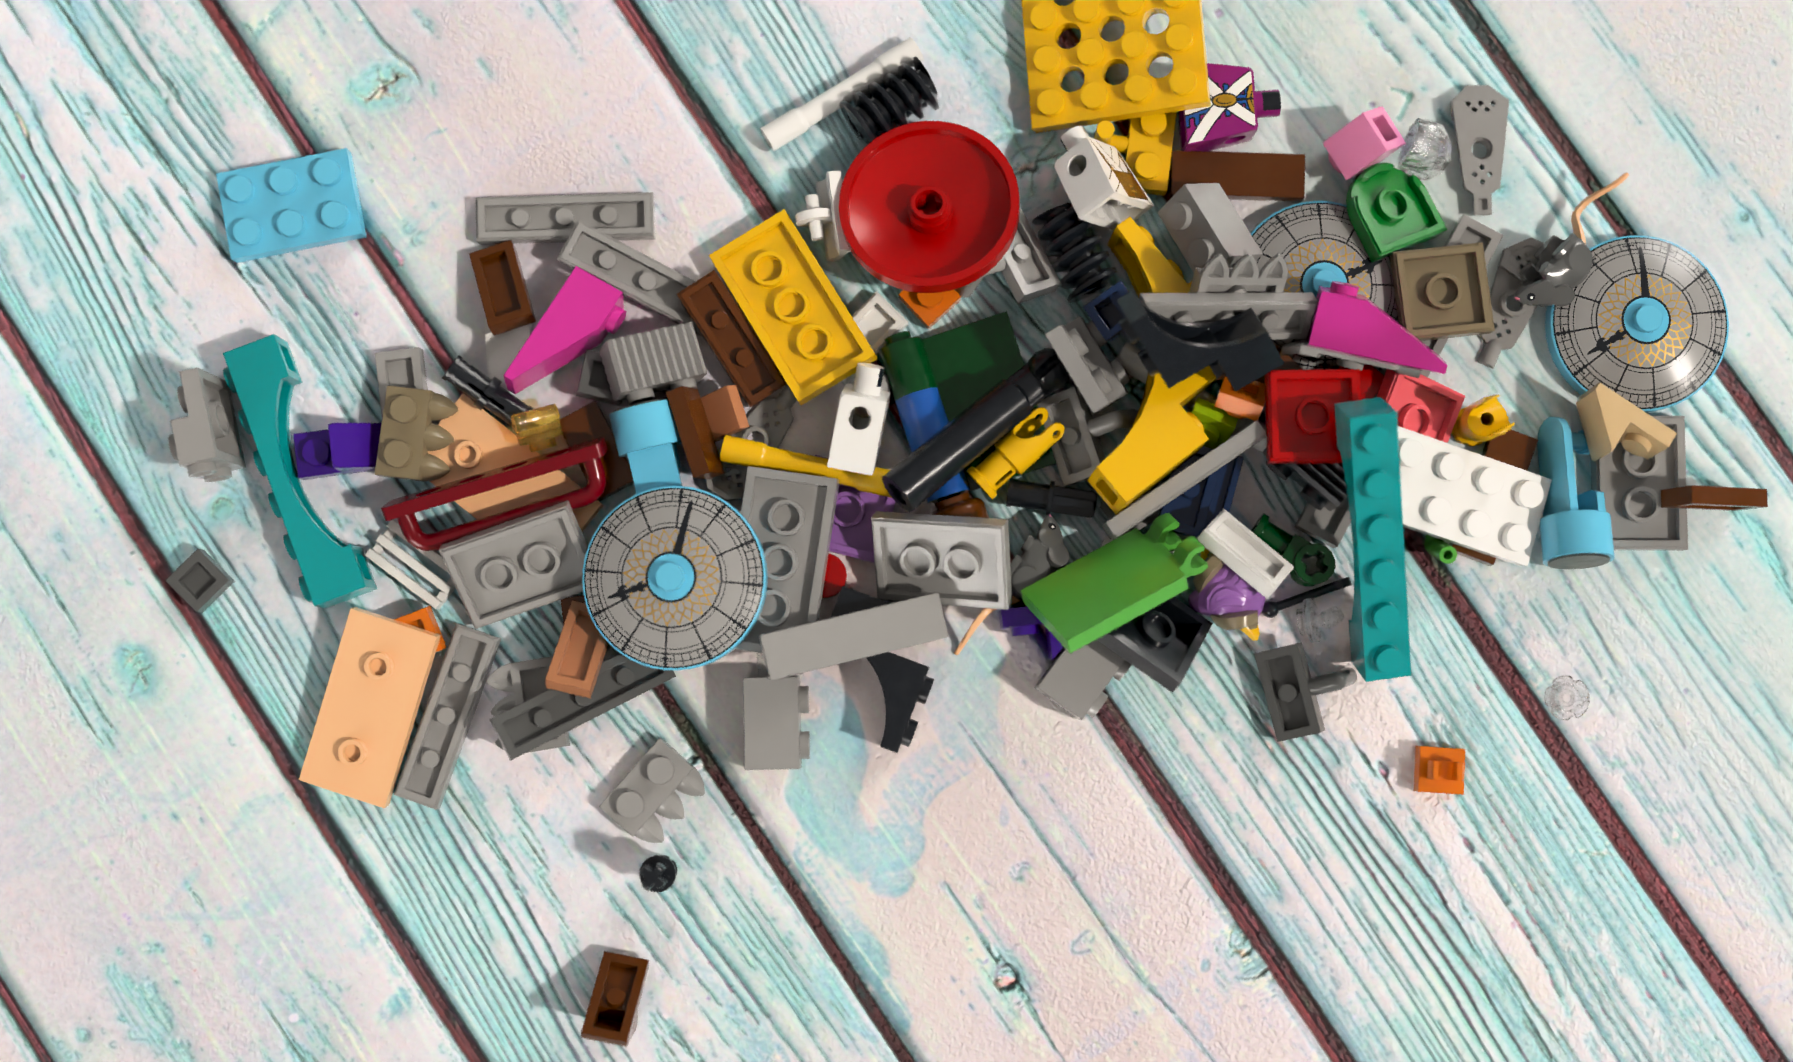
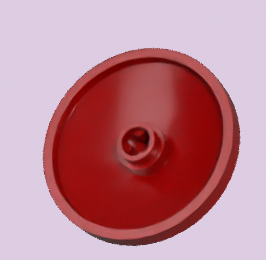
[839,121,1020,293]

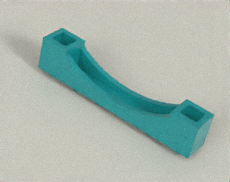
[223,334,377,608]
[1334,397,1411,682]

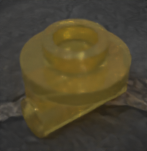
[511,404,563,452]

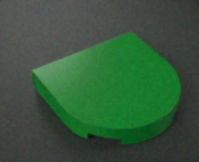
[1346,163,1448,262]

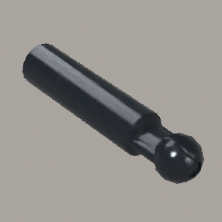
[882,348,1070,512]

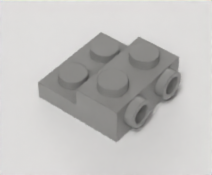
[1045,316,1131,413]
[168,367,246,482]

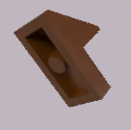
[581,951,649,1047]

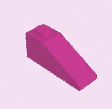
[503,266,627,394]
[1307,281,1448,374]

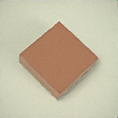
[701,385,750,442]

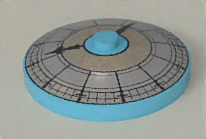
[1251,201,1398,370]
[1545,235,1729,413]
[582,486,768,670]

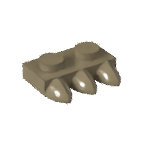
[374,386,458,481]

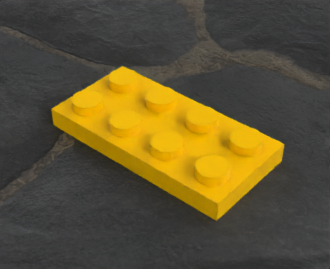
[709,209,877,406]

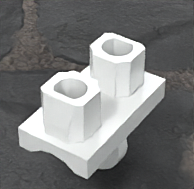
[795,171,851,261]

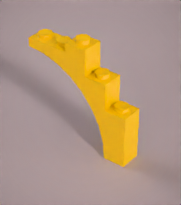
[1087,216,1216,515]

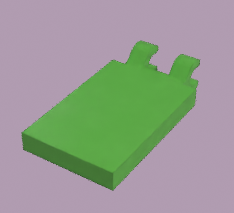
[1021,513,1208,654]

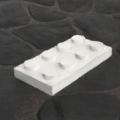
[1398,426,1552,566]

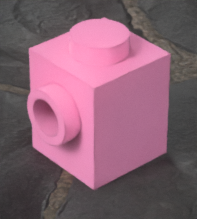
[1323,106,1406,180]

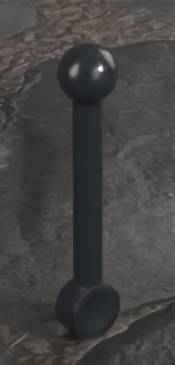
[1262,577,1352,618]

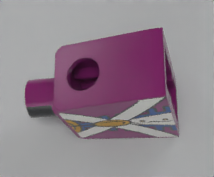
[1178,63,1281,152]

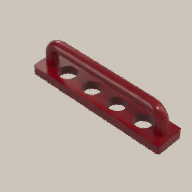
[381,437,608,551]

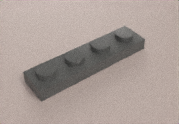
[489,654,676,761]

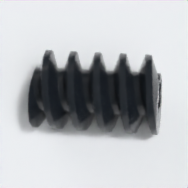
[839,56,939,142]
[1032,203,1117,303]

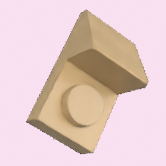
[1576,383,1677,462]

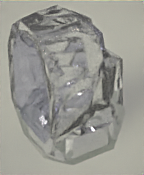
[1397,118,1452,181]

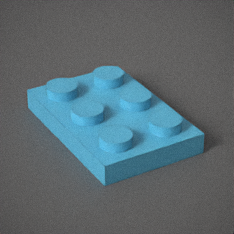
[216,148,367,263]

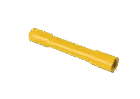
[720,435,892,498]

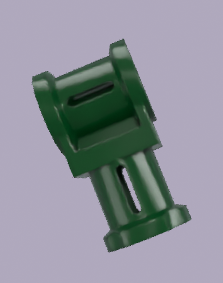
[1251,513,1335,587]

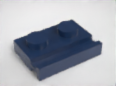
[1158,446,1244,539]

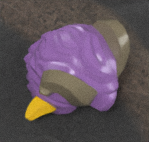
[1188,548,1265,641]

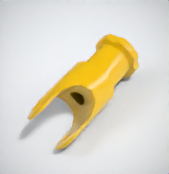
[1452,394,1515,447]
[966,407,1065,499]

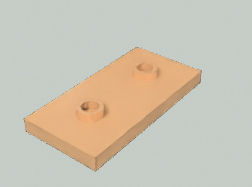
[428,393,604,532]
[299,607,441,808]

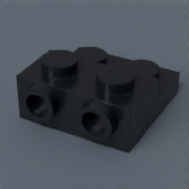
[1096,597,1213,692]

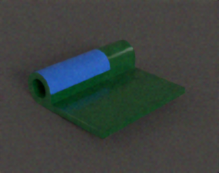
[879,311,1056,504]

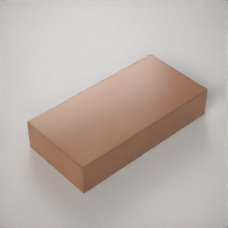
[545,600,609,698]

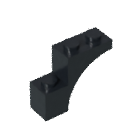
[1117,290,1284,392]
[831,586,934,753]

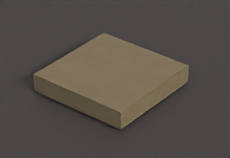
[1390,242,1495,341]

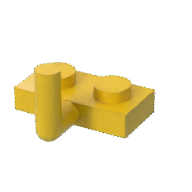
[1093,112,1177,196]

